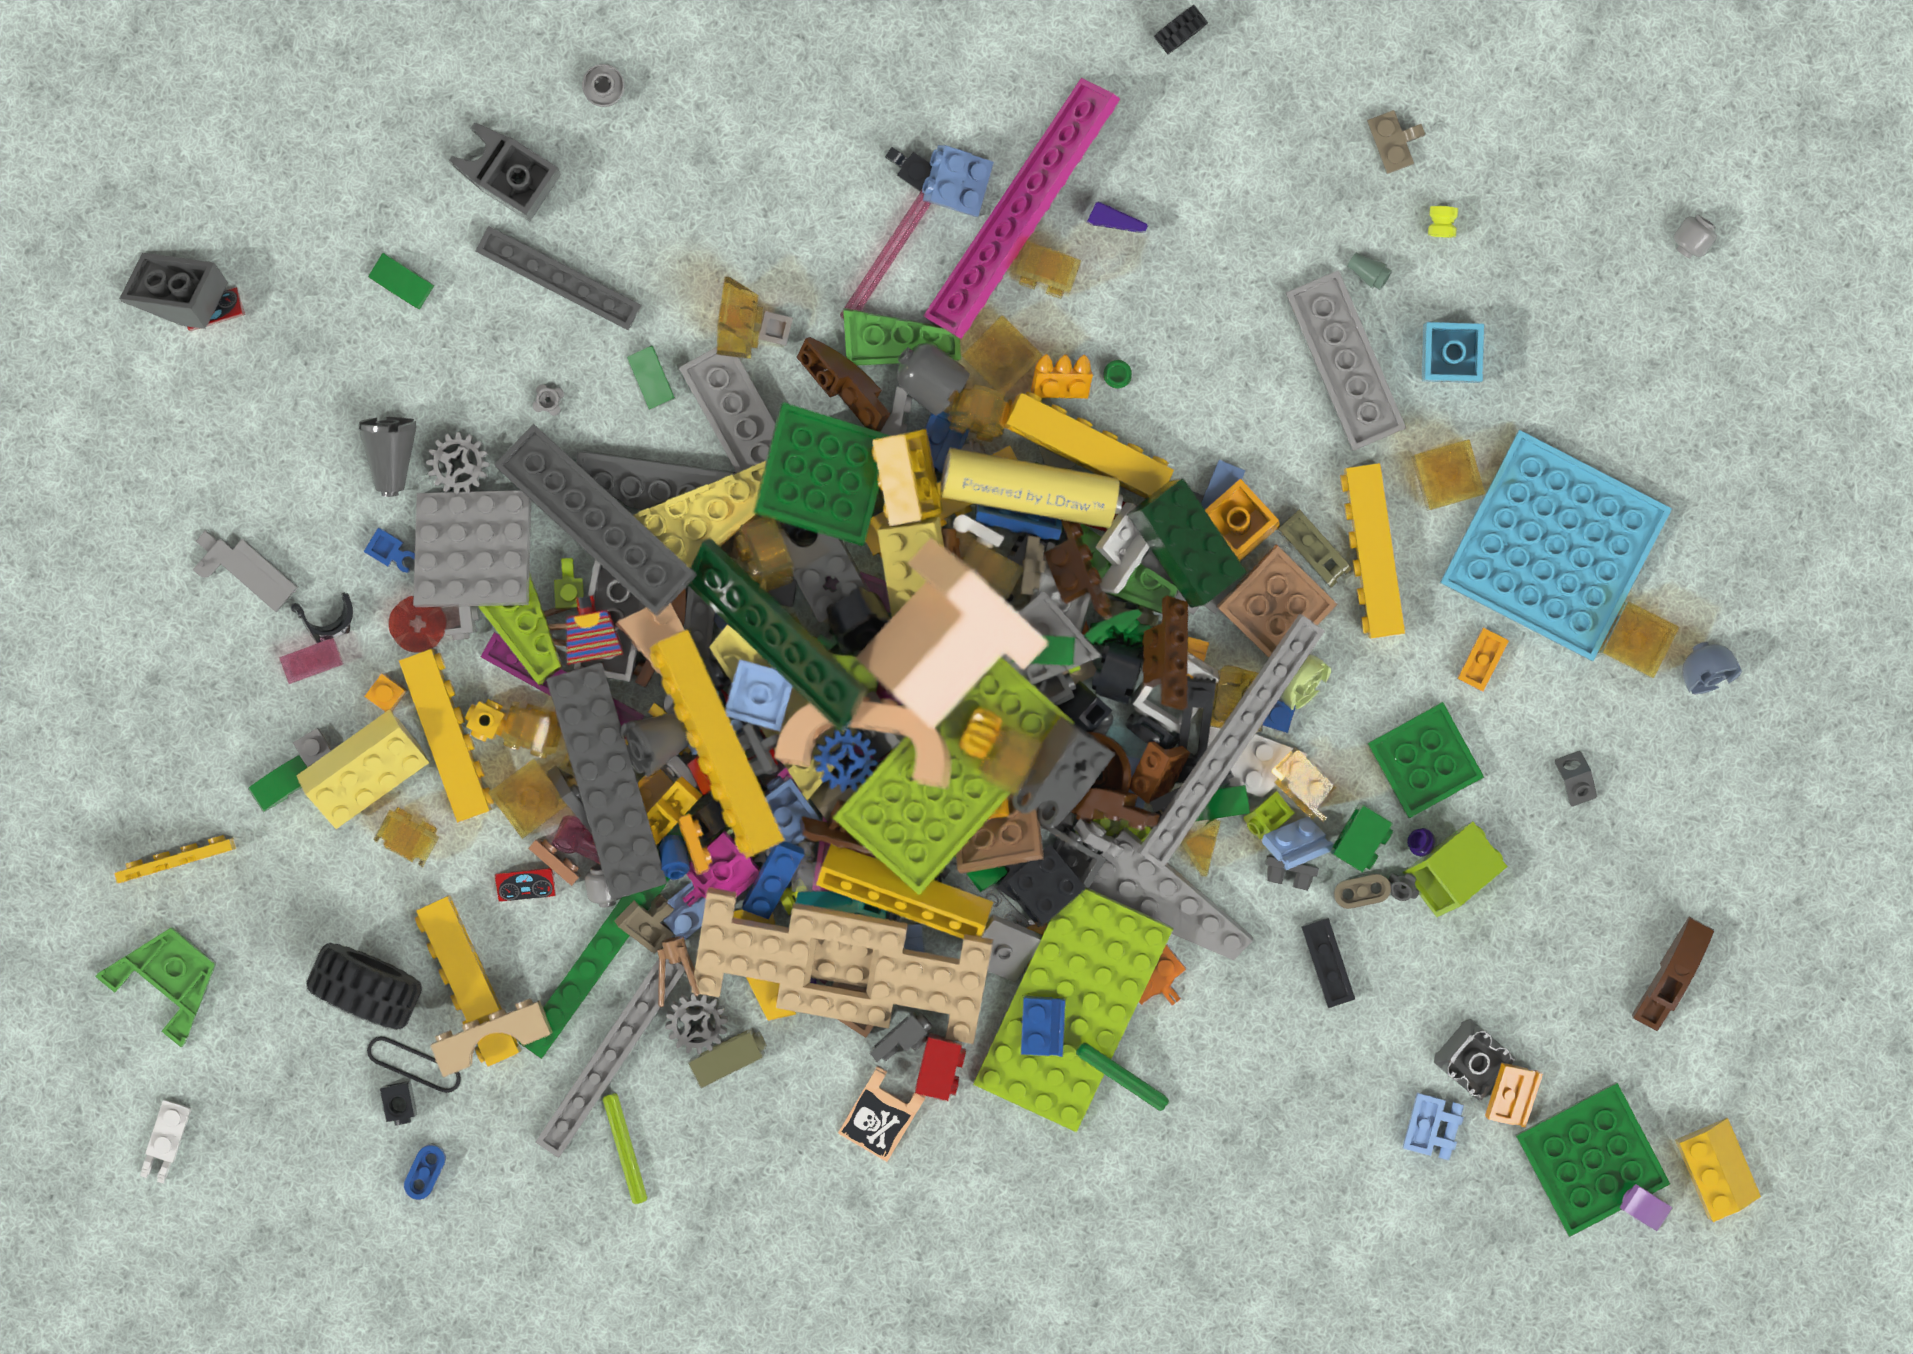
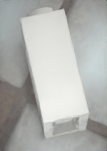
[1132,652,1219,734]

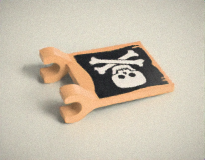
[838,1066,926,1162]

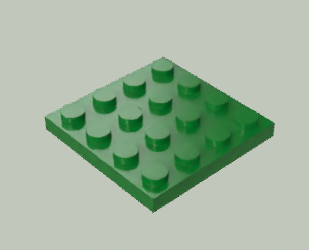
[753,402,890,546]
[1515,1082,1670,1237]

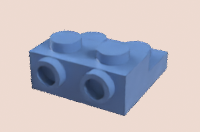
[922,145,994,217]
[763,776,821,850]

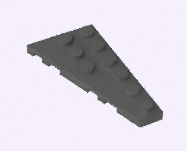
[577,450,742,560]

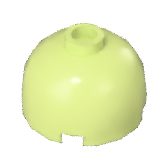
[1280,654,1331,710]

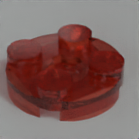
[389,596,447,653]

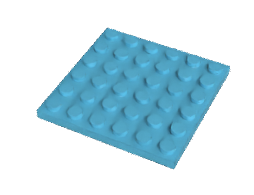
[1440,430,1672,661]

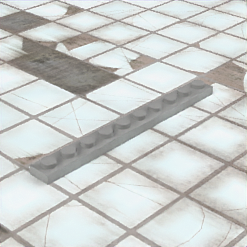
[1137,614,1325,869]

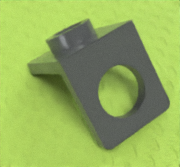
[1555,751,1597,807]

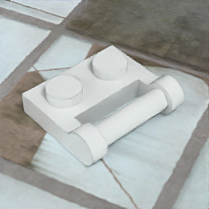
[954,515,1004,550]

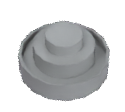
[582,64,625,107]

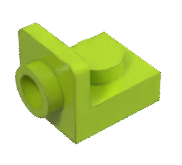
[1243,791,1294,839]

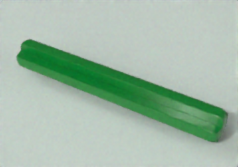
[1076,1042,1169,1111]

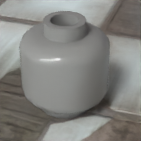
[1674,214,1717,259]
[584,864,620,908]

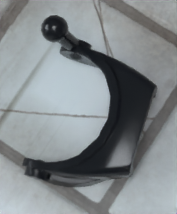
[291,592,353,643]
[1125,713,1180,750]

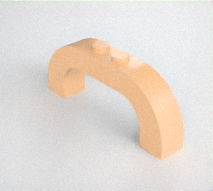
[775,697,951,788]

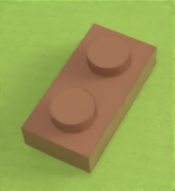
[528,839,581,886]

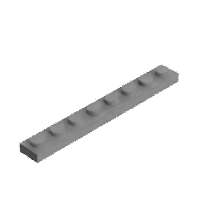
[535,958,685,1158]

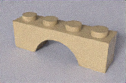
[430,998,552,1077]

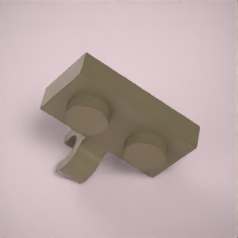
[1367,110,1425,174]
[1021,536,1046,595]
[615,894,674,954]

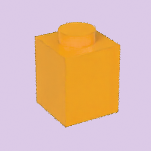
[364,673,408,712]

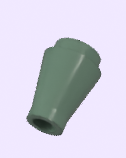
[1347,252,1392,290]

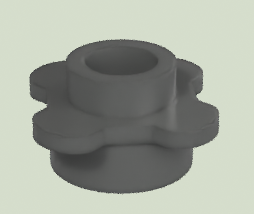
[1389,873,1419,901]

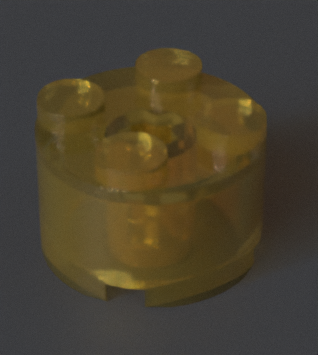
[948,384,1012,442]
[501,702,562,759]
[373,807,440,867]

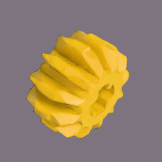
[959,707,1002,759]

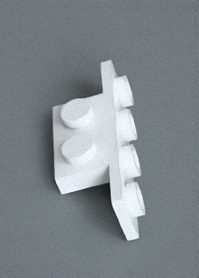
[1096,502,1149,594]

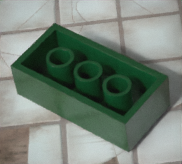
[1127,478,1247,608]

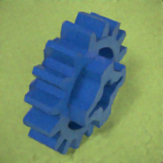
[813,728,877,792]

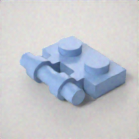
[1402,1092,1464,1160]

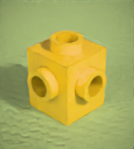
[465,699,508,742]

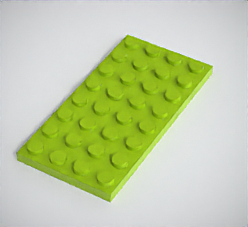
[833,656,1074,895]
[973,887,1173,1133]

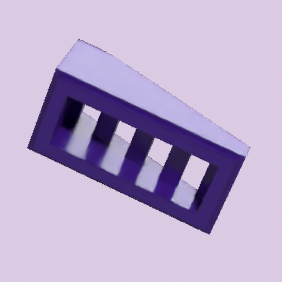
[1087,201,1148,233]

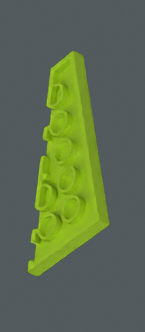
[478,572,562,685]

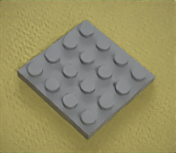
[413,491,531,607]

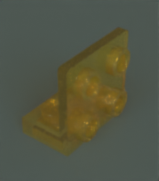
[1271,747,1336,822]

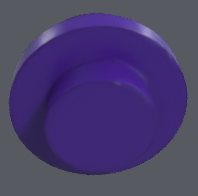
[1407,828,1435,857]

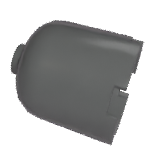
[896,343,970,416]

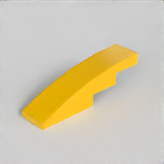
[647,776,702,846]

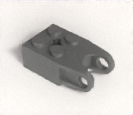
[449,123,561,222]
[778,528,871,623]
[1013,716,1115,828]

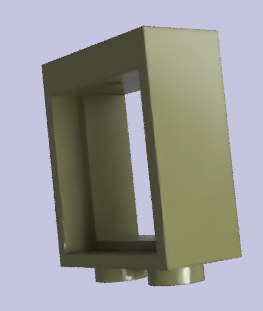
[688,1028,767,1088]

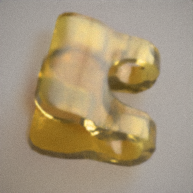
[1210,665,1263,733]

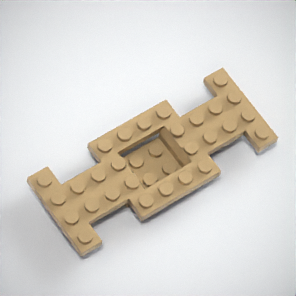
[691,887,993,1044]

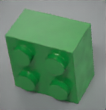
[1330,803,1393,872]

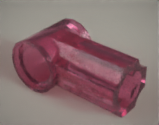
[552,815,600,864]

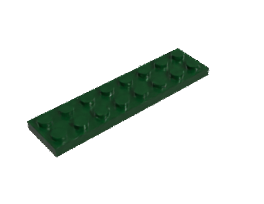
[688,538,868,733]

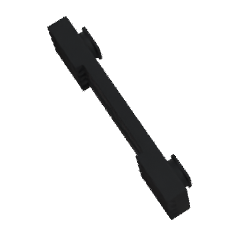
[1176,676,1216,783]

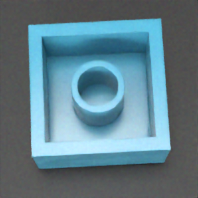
[1422,322,1484,383]

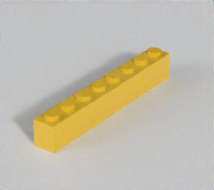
[649,630,784,858]

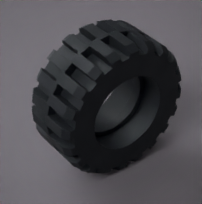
[306,943,422,1030]

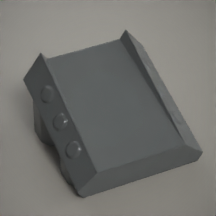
[1434,1019,1516,1101]

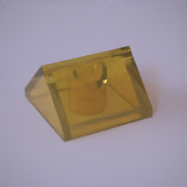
[1181,818,1221,877]

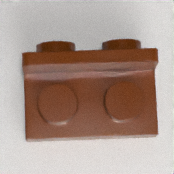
[1129,741,1190,804]

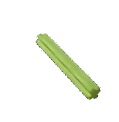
[603,1093,648,1204]

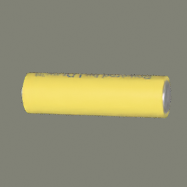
[941,448,1123,528]

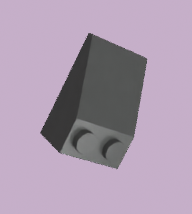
[119,253,228,329]

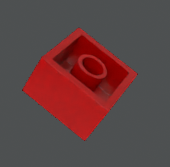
[915,1033,966,1101]

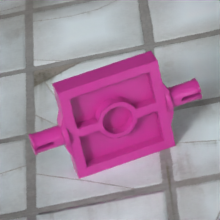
[683,830,761,907]

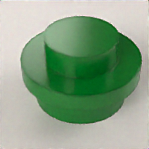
[1103,360,1132,389]

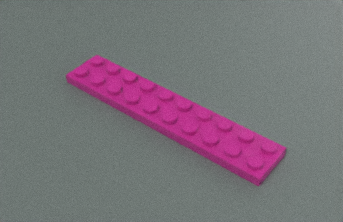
[923,78,1120,339]

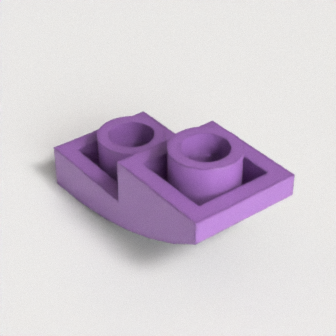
[1620,1184,1672,1231]

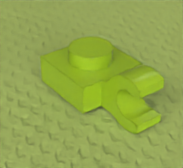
[554,558,584,609]

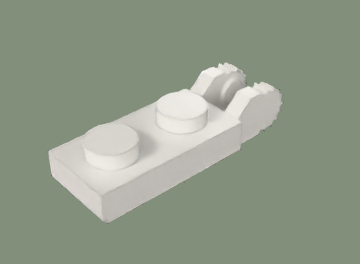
[140,1099,192,1184]

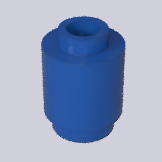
[658,835,690,880]

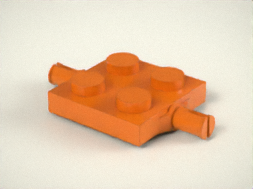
[1139,944,1186,1006]

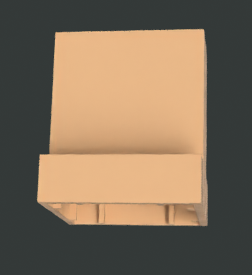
[856,538,1047,729]

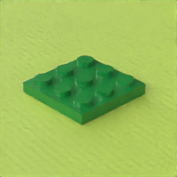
[1367,702,1484,818]

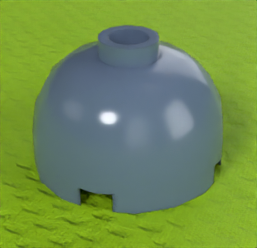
[1682,642,1742,695]

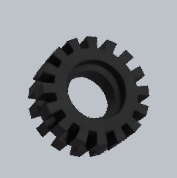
[1154,5,1208,55]

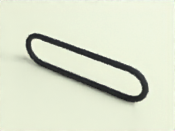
[367,1036,461,1093]

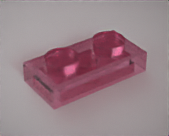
[279,638,344,684]

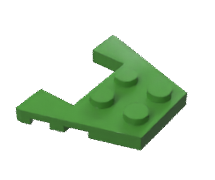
[95,927,216,1047]

